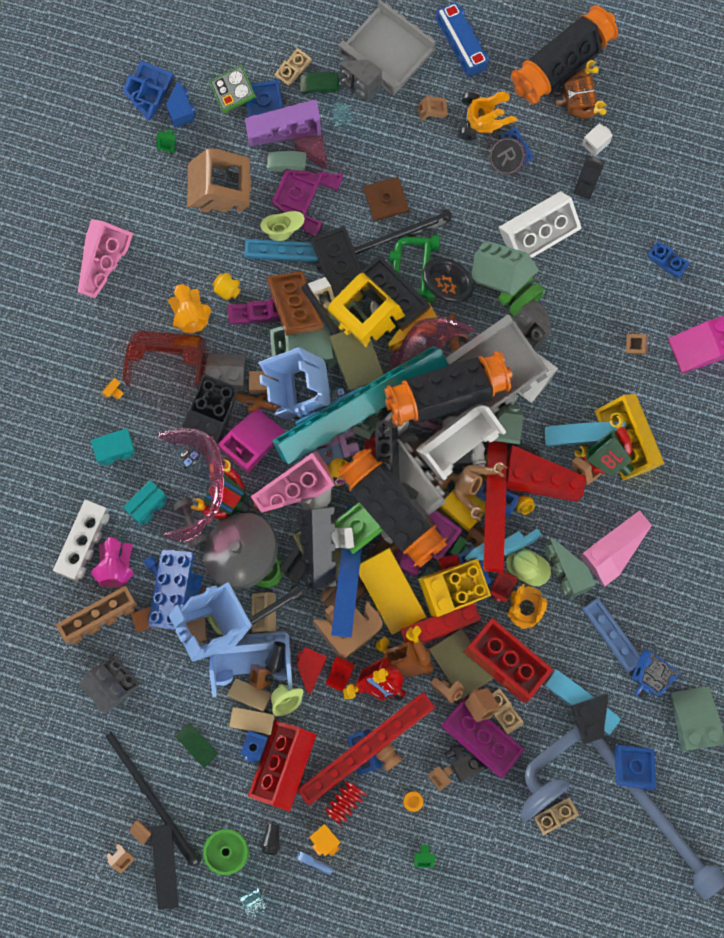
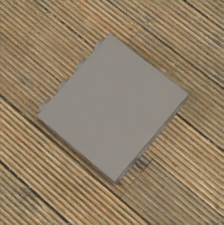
[338,0,436,96]
[445,314,549,414]
[344,439,446,544]

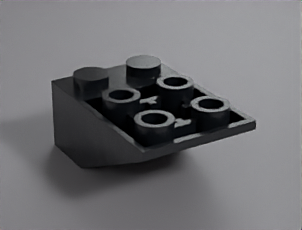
[182,374,239,443]

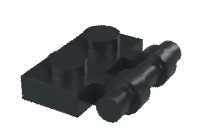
[444,744,489,783]

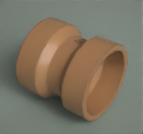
[375,744,403,771]

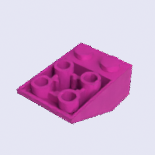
[218,409,286,474]

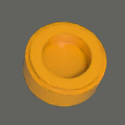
[403,791,423,812]

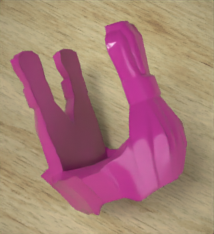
[91,537,134,588]

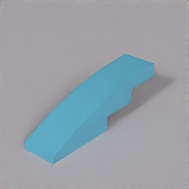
[545,422,625,447]
[465,529,542,561]
[544,669,621,735]

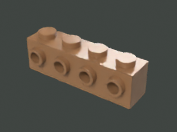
[55,586,138,645]

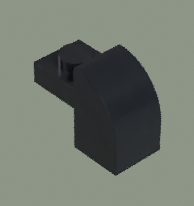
[573,155,605,200]

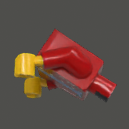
[343,657,406,701]

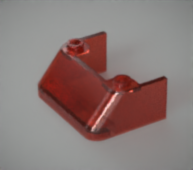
[122,331,207,389]

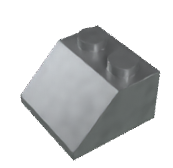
[205,353,246,391]

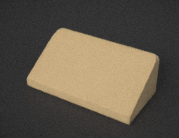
[252,592,276,633]
[227,679,271,712]

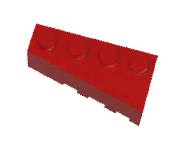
[506,445,585,502]

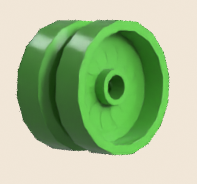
[498,277,546,317]
[203,829,249,875]

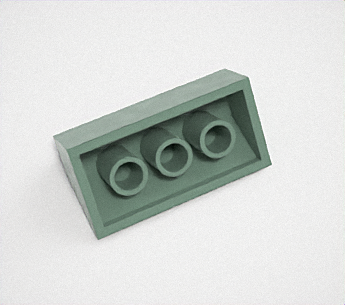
[471,241,539,295]

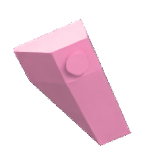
[78,219,133,298]
[251,451,335,513]
[580,510,652,587]

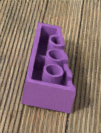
[245,99,321,146]

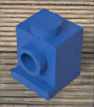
[241,731,268,763]

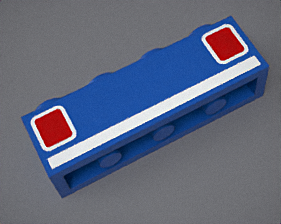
[436,2,489,78]

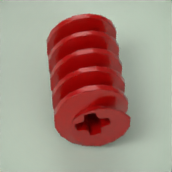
[324,782,367,827]

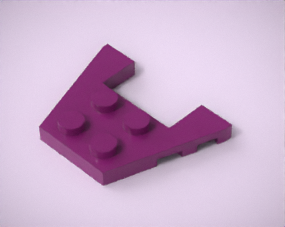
[272,170,344,237]

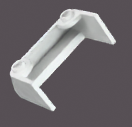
[416,404,506,480]

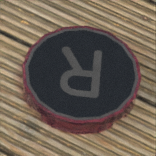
[490,138,526,175]

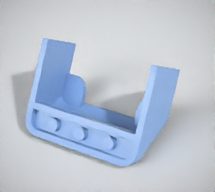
[209,631,293,697]

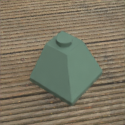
[494,405,523,444]

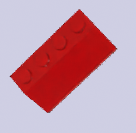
[248,721,317,812]

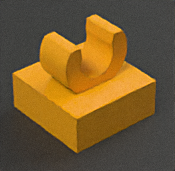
[100,378,124,400]

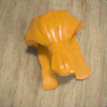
[467,92,517,133]
[168,284,212,334]
[508,584,547,629]

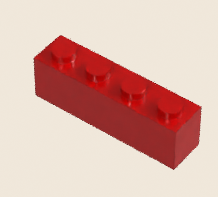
[400,603,481,644]

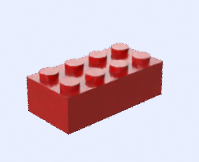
[463,618,553,703]

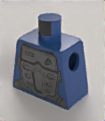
[632,650,681,701]

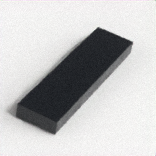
[151,824,179,909]

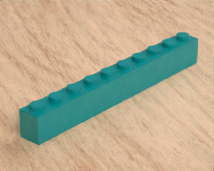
[272,346,449,464]

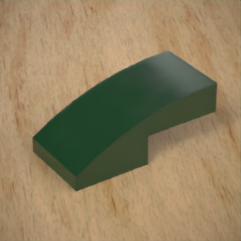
[300,72,339,95]
[175,723,218,768]

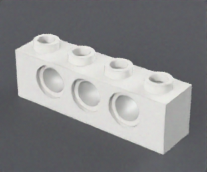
[53,500,110,582]

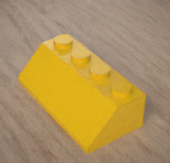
[595,394,665,480]

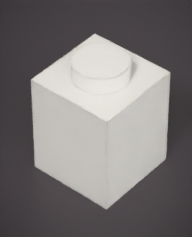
[582,123,613,157]

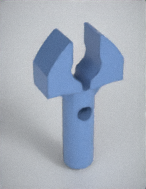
[296,851,333,875]

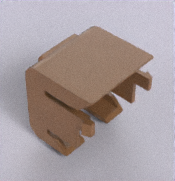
[187,149,251,213]
[313,601,382,660]

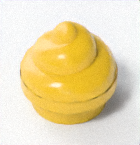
[516,495,535,515]

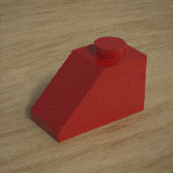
[295,647,327,695]

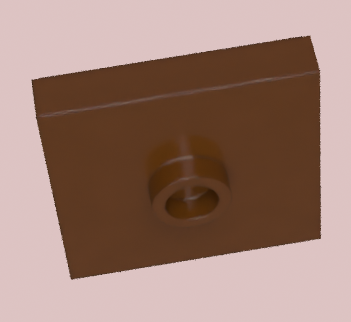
[363,177,409,222]

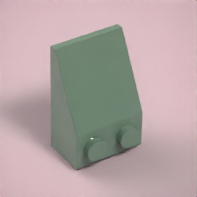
[670,686,724,752]

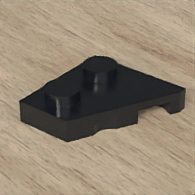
[570,694,608,744]

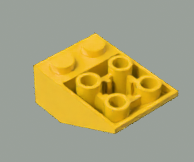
[418,559,491,617]

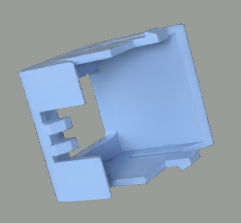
[258,347,330,420]
[169,582,252,661]

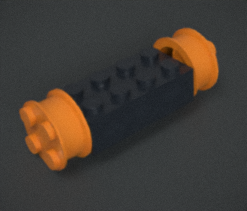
[511,5,618,105]
[384,351,512,427]
[338,449,448,567]

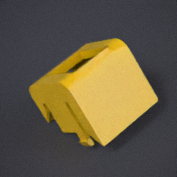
[328,273,405,348]

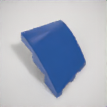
[123,60,175,121]

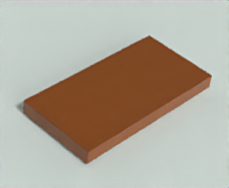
[267,271,323,336]

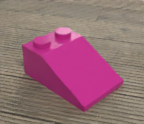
[668,316,724,373]

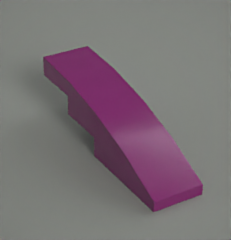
[227,299,281,325]

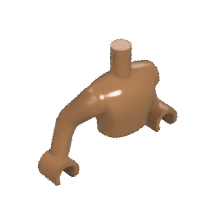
[448,462,508,522]

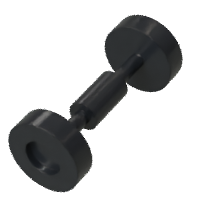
[458,92,480,141]

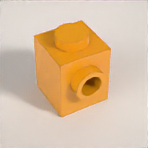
[309,824,341,856]

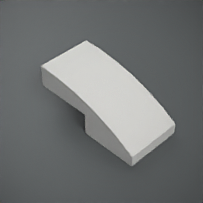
[331,528,354,548]

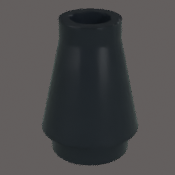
[265,641,286,672]
[260,824,280,855]

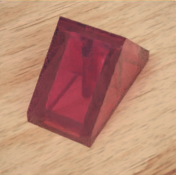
[295,135,327,169]

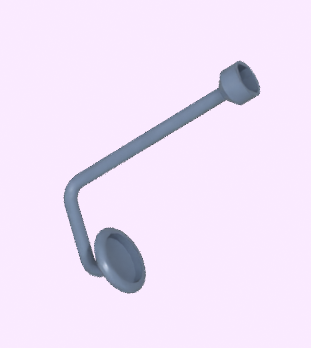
[520,727,724,900]

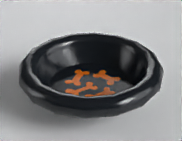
[422,257,474,303]

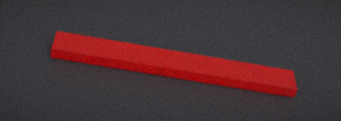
[483,441,507,573]
[297,692,436,806]

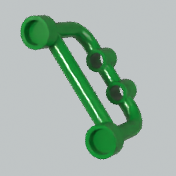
[389,235,440,303]

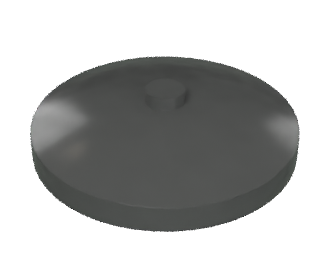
[203,513,278,589]

